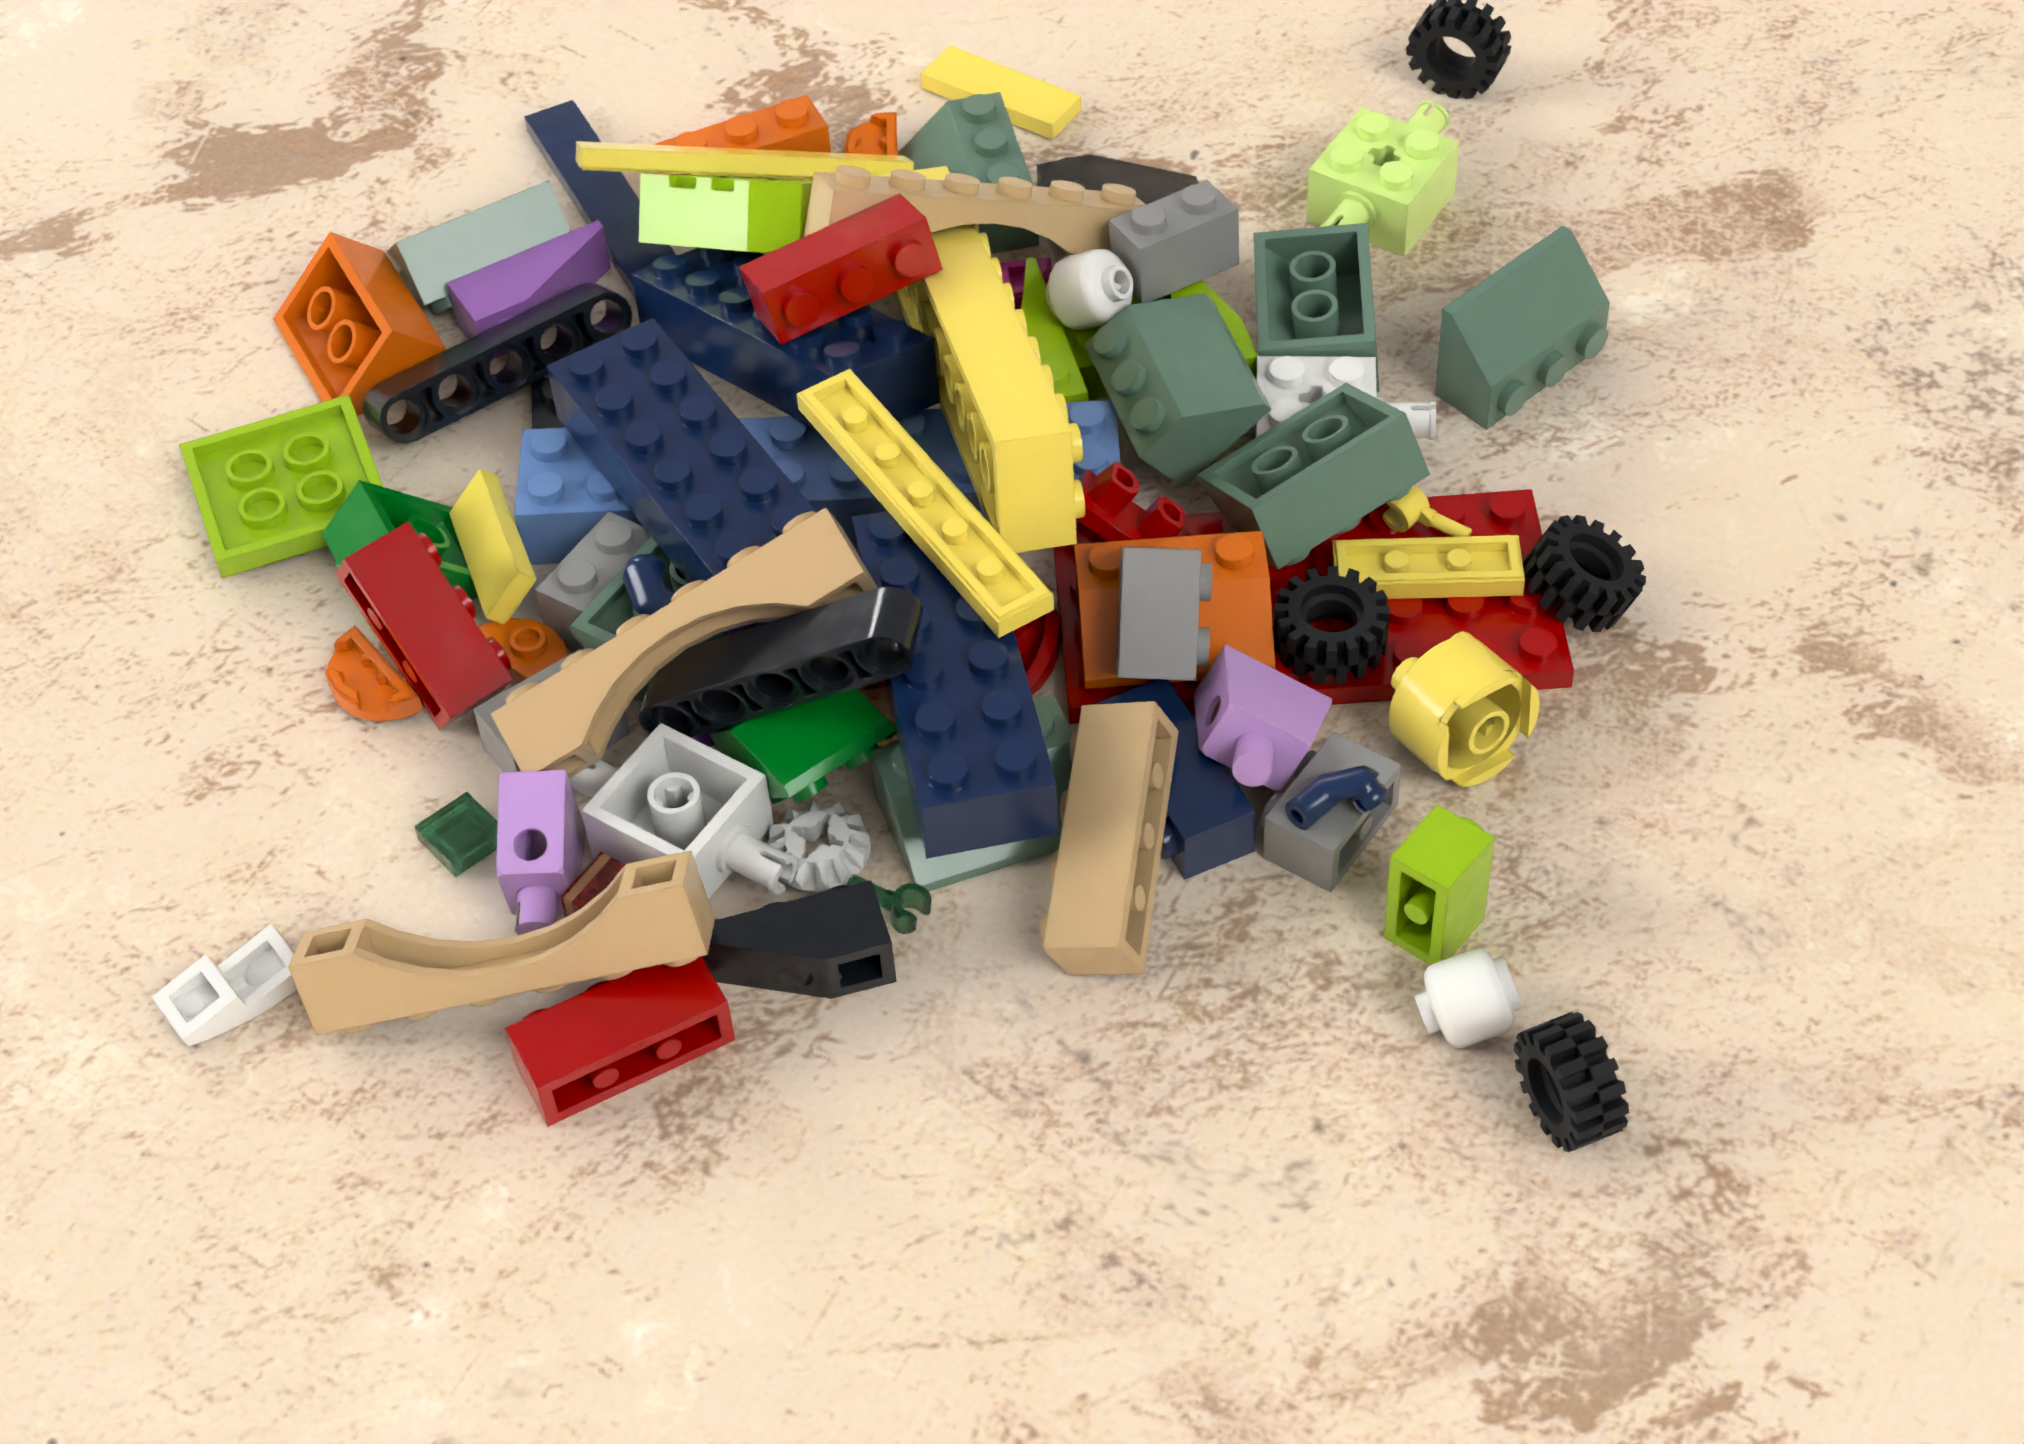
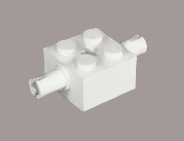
[1242,356,1436,442]
[569,723,798,900]

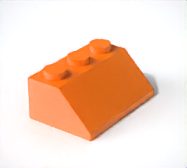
[652,95,831,180]
[273,232,447,416]
[1074,531,1275,689]

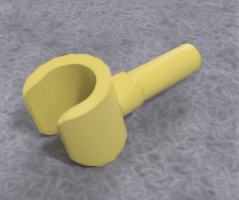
[1383,486,1472,537]

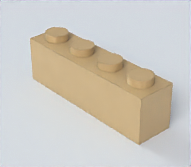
[1040,701,1179,975]

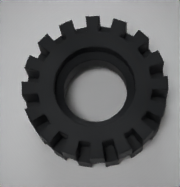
[1406,0,1512,99]
[1523,515,1646,632]
[1274,566,1390,685]
[1514,1012,1629,1152]

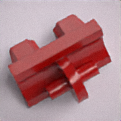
[1076,462,1185,543]

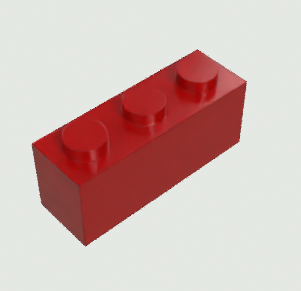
[739,193,943,345]
[335,522,513,730]
[505,956,735,1127]

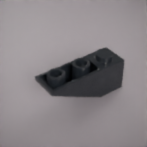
[701,880,897,999]

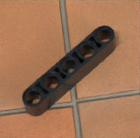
[363,283,633,444]
[639,586,923,738]

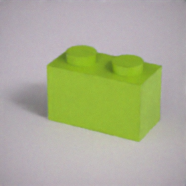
[1384,804,1495,965]

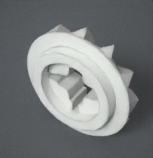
[768,800,871,892]

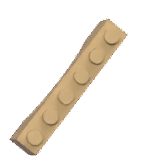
[803,166,1146,256]
[490,507,878,778]
[288,850,715,1035]

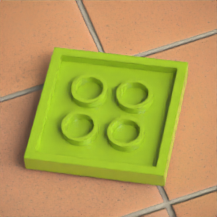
[179,394,383,578]

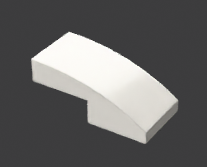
[152,924,297,1046]

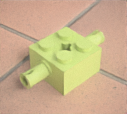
[1307,100,1459,257]

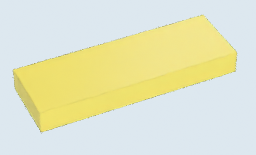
[920,45,1082,140]
[449,468,536,624]
[1332,535,1525,599]

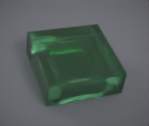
[414,792,498,877]

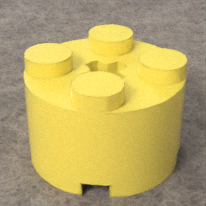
[1389,631,1540,787]

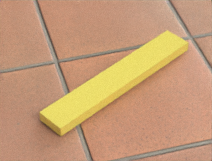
[576,141,914,180]
[797,369,1054,638]

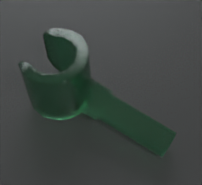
[847,874,932,934]

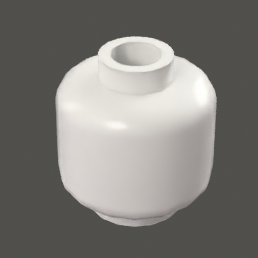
[1046,249,1134,330]
[1414,948,1523,1048]

